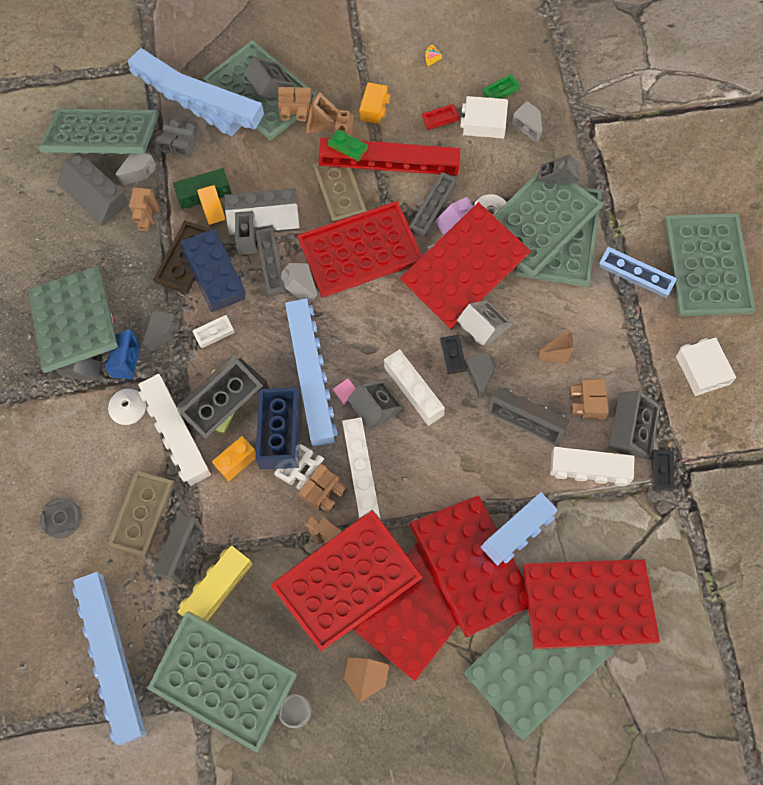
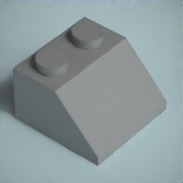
[457,300,512,346]

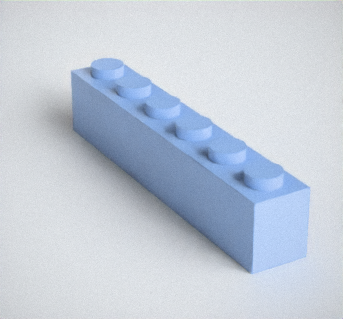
[160,70,264,130]

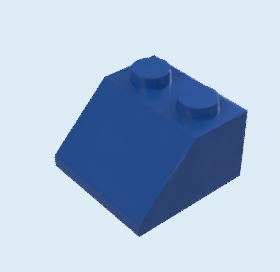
[105,329,140,379]

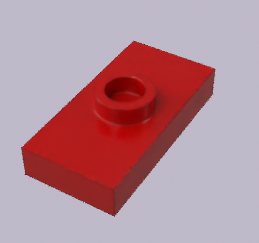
[421,104,460,131]

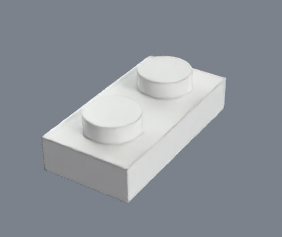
[193,315,235,349]

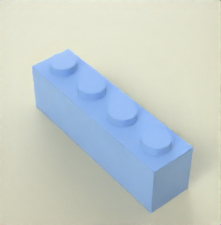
[599,247,677,299]
[481,492,558,566]

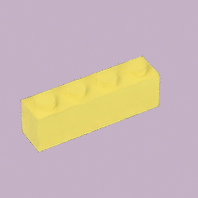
[177,546,253,621]

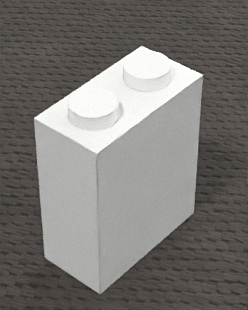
[460,96,508,138]
[676,337,736,396]

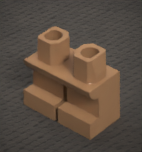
[278,87,312,121]
[334,110,355,137]
[129,187,159,231]
[569,379,609,420]
[298,464,347,513]
[305,516,342,544]

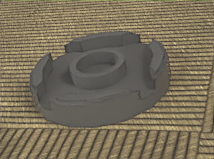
[40,498,82,538]

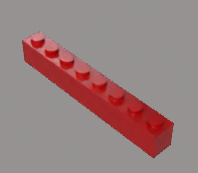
[319,137,460,176]

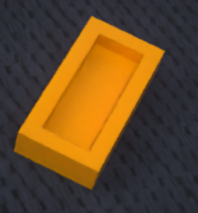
[197,185,226,225]

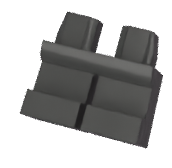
[156,120,196,158]

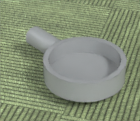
[278,694,312,728]

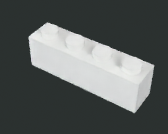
[384,349,445,426]
[550,447,634,486]

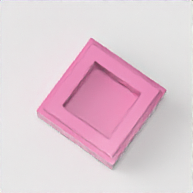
[333,379,356,405]

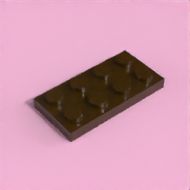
[153,220,217,294]

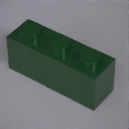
[173,168,232,209]

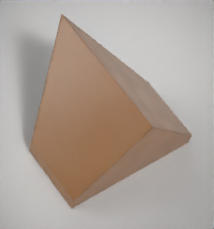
[306,92,339,134]
[538,329,573,363]
[344,657,389,703]

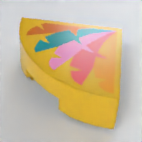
[425,44,442,67]

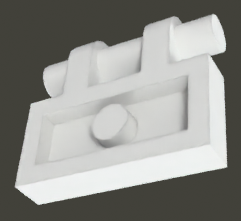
[274,444,324,490]

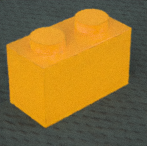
[360,83,390,124]
[212,436,256,482]

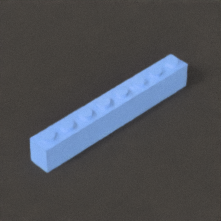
[128,48,242,137]
[285,298,338,447]
[72,572,146,745]

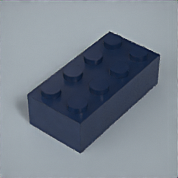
[181,229,245,313]
[255,387,301,470]

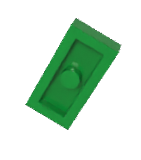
[482,74,520,99]
[328,129,368,161]

